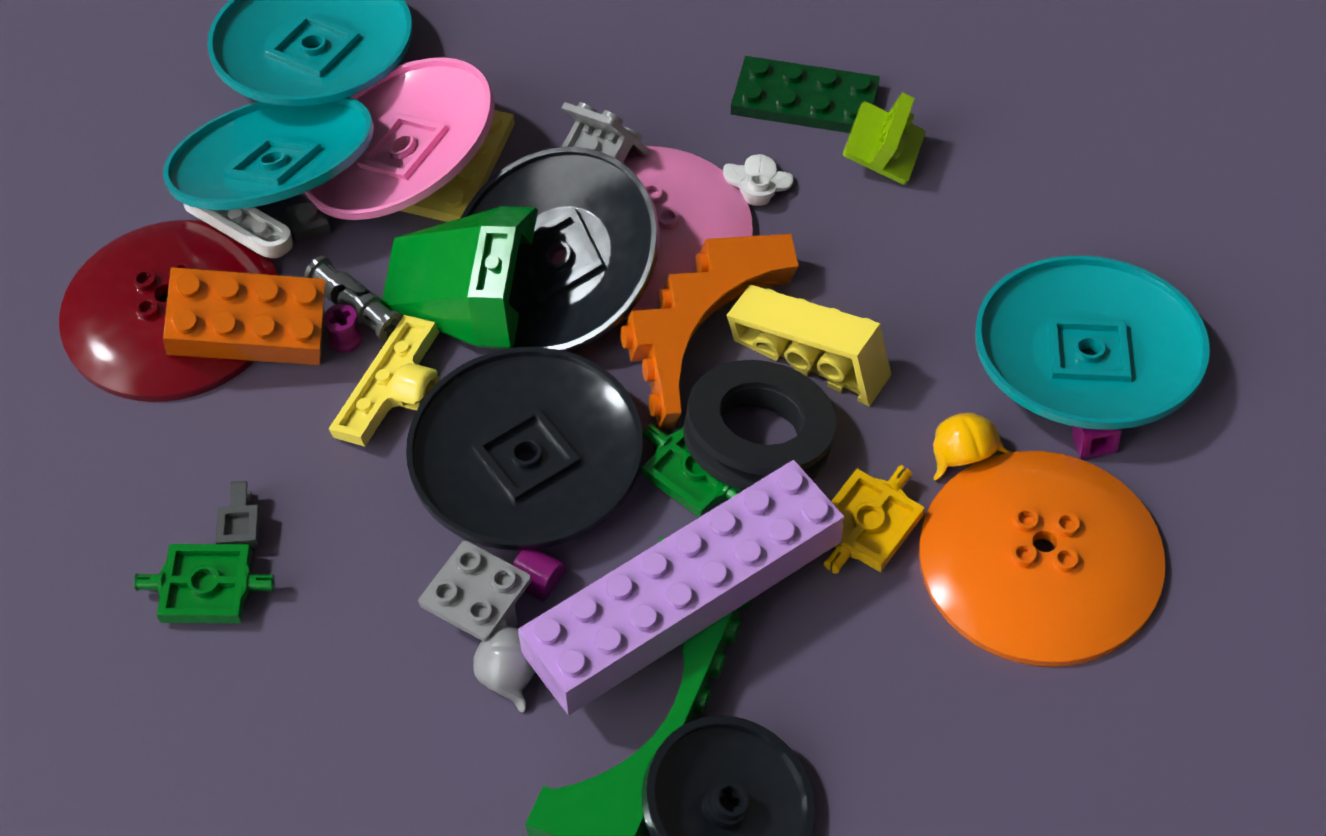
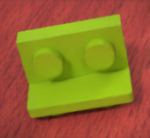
[843,92,926,185]

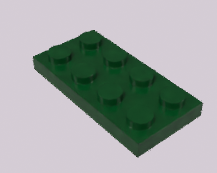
[731,56,880,133]

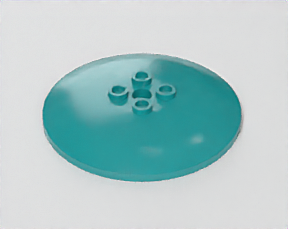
[207,0,413,106]
[163,97,374,210]
[975,255,1210,430]

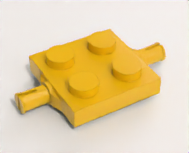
[824,465,925,574]

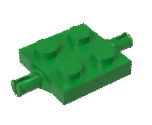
[641,424,743,518]
[134,544,275,623]

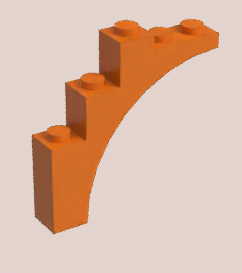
[621,234,799,430]

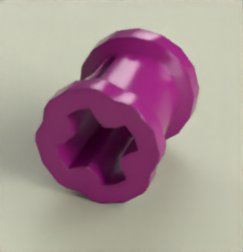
[323,304,363,353]

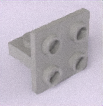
[561,102,650,163]
[418,541,531,642]

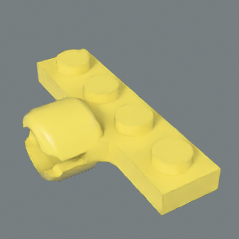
[329,315,441,447]

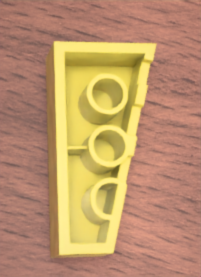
[726,285,892,407]

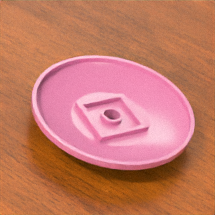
[305,58,495,220]
[552,146,753,319]

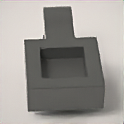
[215,481,261,548]

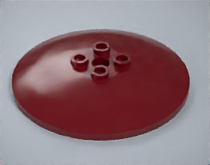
[59,220,278,402]

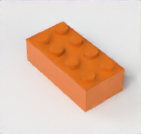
[163,267,325,366]

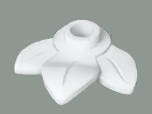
[723,154,793,206]

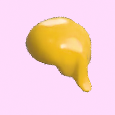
[933,412,1011,481]

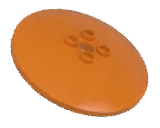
[919,451,1165,667]

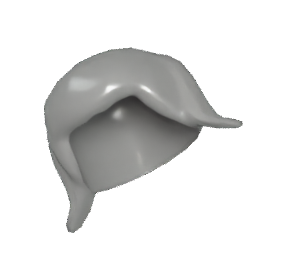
[473,626,535,712]

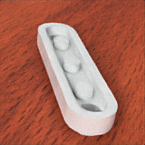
[183,204,293,258]

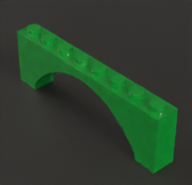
[525,537,754,836]

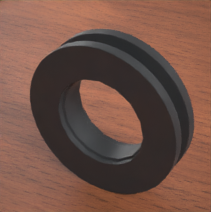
[683,360,837,490]

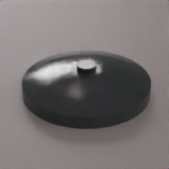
[642,715,815,836]

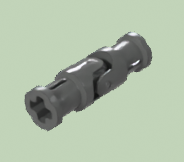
[304,256,402,342]

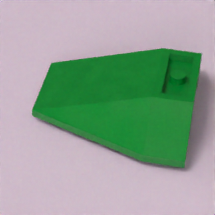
[382,206,538,349]

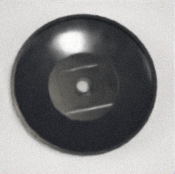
[461,147,660,352]
[406,347,643,550]

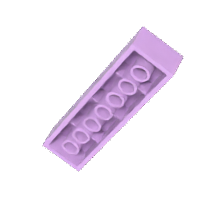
[518,460,844,716]

